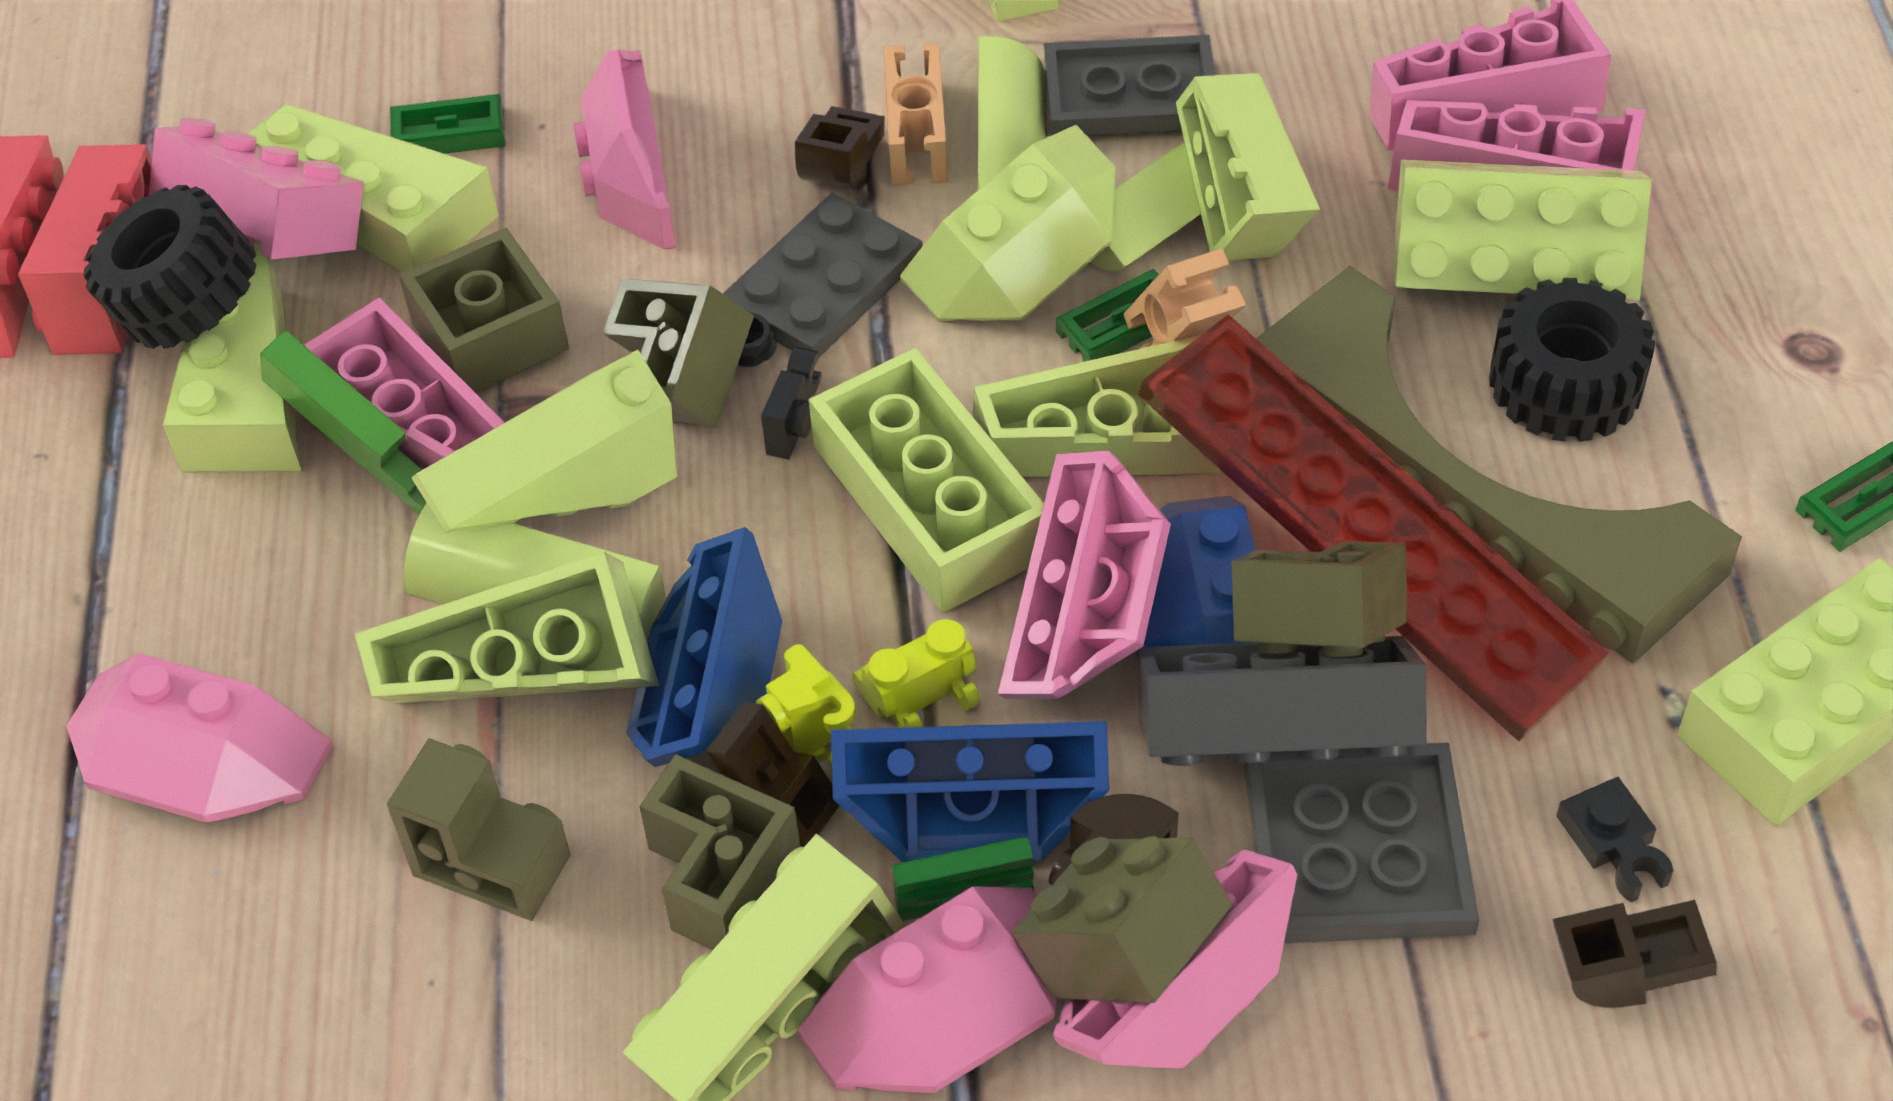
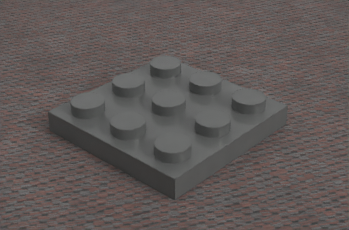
[1244,742,1479,943]

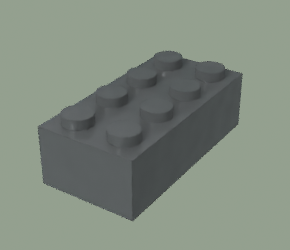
[1137,636,1427,766]

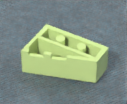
[1176,73,1320,261]

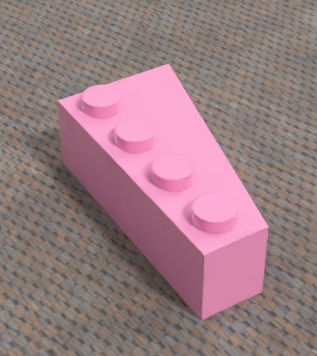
[1369,0,1611,150]
[1388,100,1646,191]
[149,118,364,260]
[304,297,505,470]

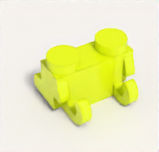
[852,619,980,728]
[756,644,855,768]

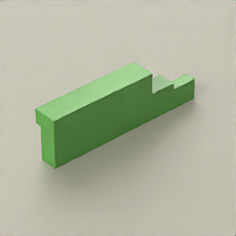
[260,329,426,515]

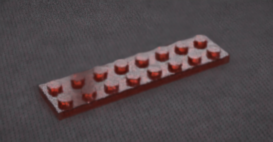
[1138,314,1609,741]

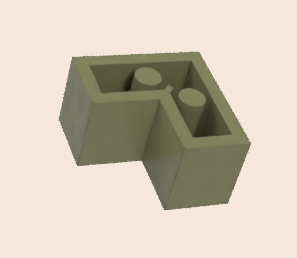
[602,278,754,427]
[1232,541,1407,657]
[387,738,571,921]
[639,754,800,950]

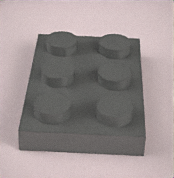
[1044,35,1215,135]
[723,192,923,359]

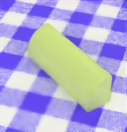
[978,36,1047,190]
[1090,142,1201,272]
[404,503,666,642]

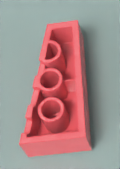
[0,135,64,358]
[18,144,152,355]

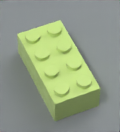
[1392,159,1652,300]
[809,347,1044,614]
[1677,557,1893,827]

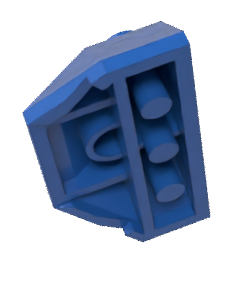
[1136,496,1255,653]
[626,527,782,767]
[831,721,1109,862]

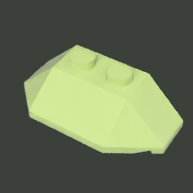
[900,125,1115,321]

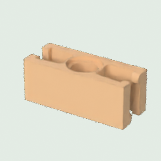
[883,43,948,186]
[1123,248,1246,349]

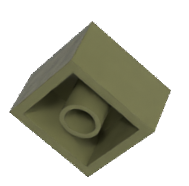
[399,227,569,392]
[1012,836,1233,1003]

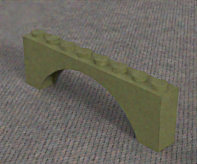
[1248,266,1742,664]

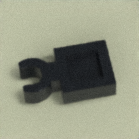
[761,346,821,460]
[1556,776,1673,902]

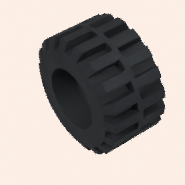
[84,185,257,349]
[1489,278,1655,442]

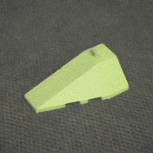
[412,350,677,533]

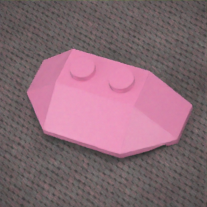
[573,50,676,249]
[998,451,1171,699]
[67,653,333,823]
[1053,849,1297,1069]
[797,887,1059,1093]

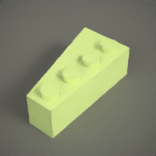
[248,104,499,273]
[163,243,302,472]
[973,333,1252,477]
[354,551,659,704]
[622,834,906,1101]

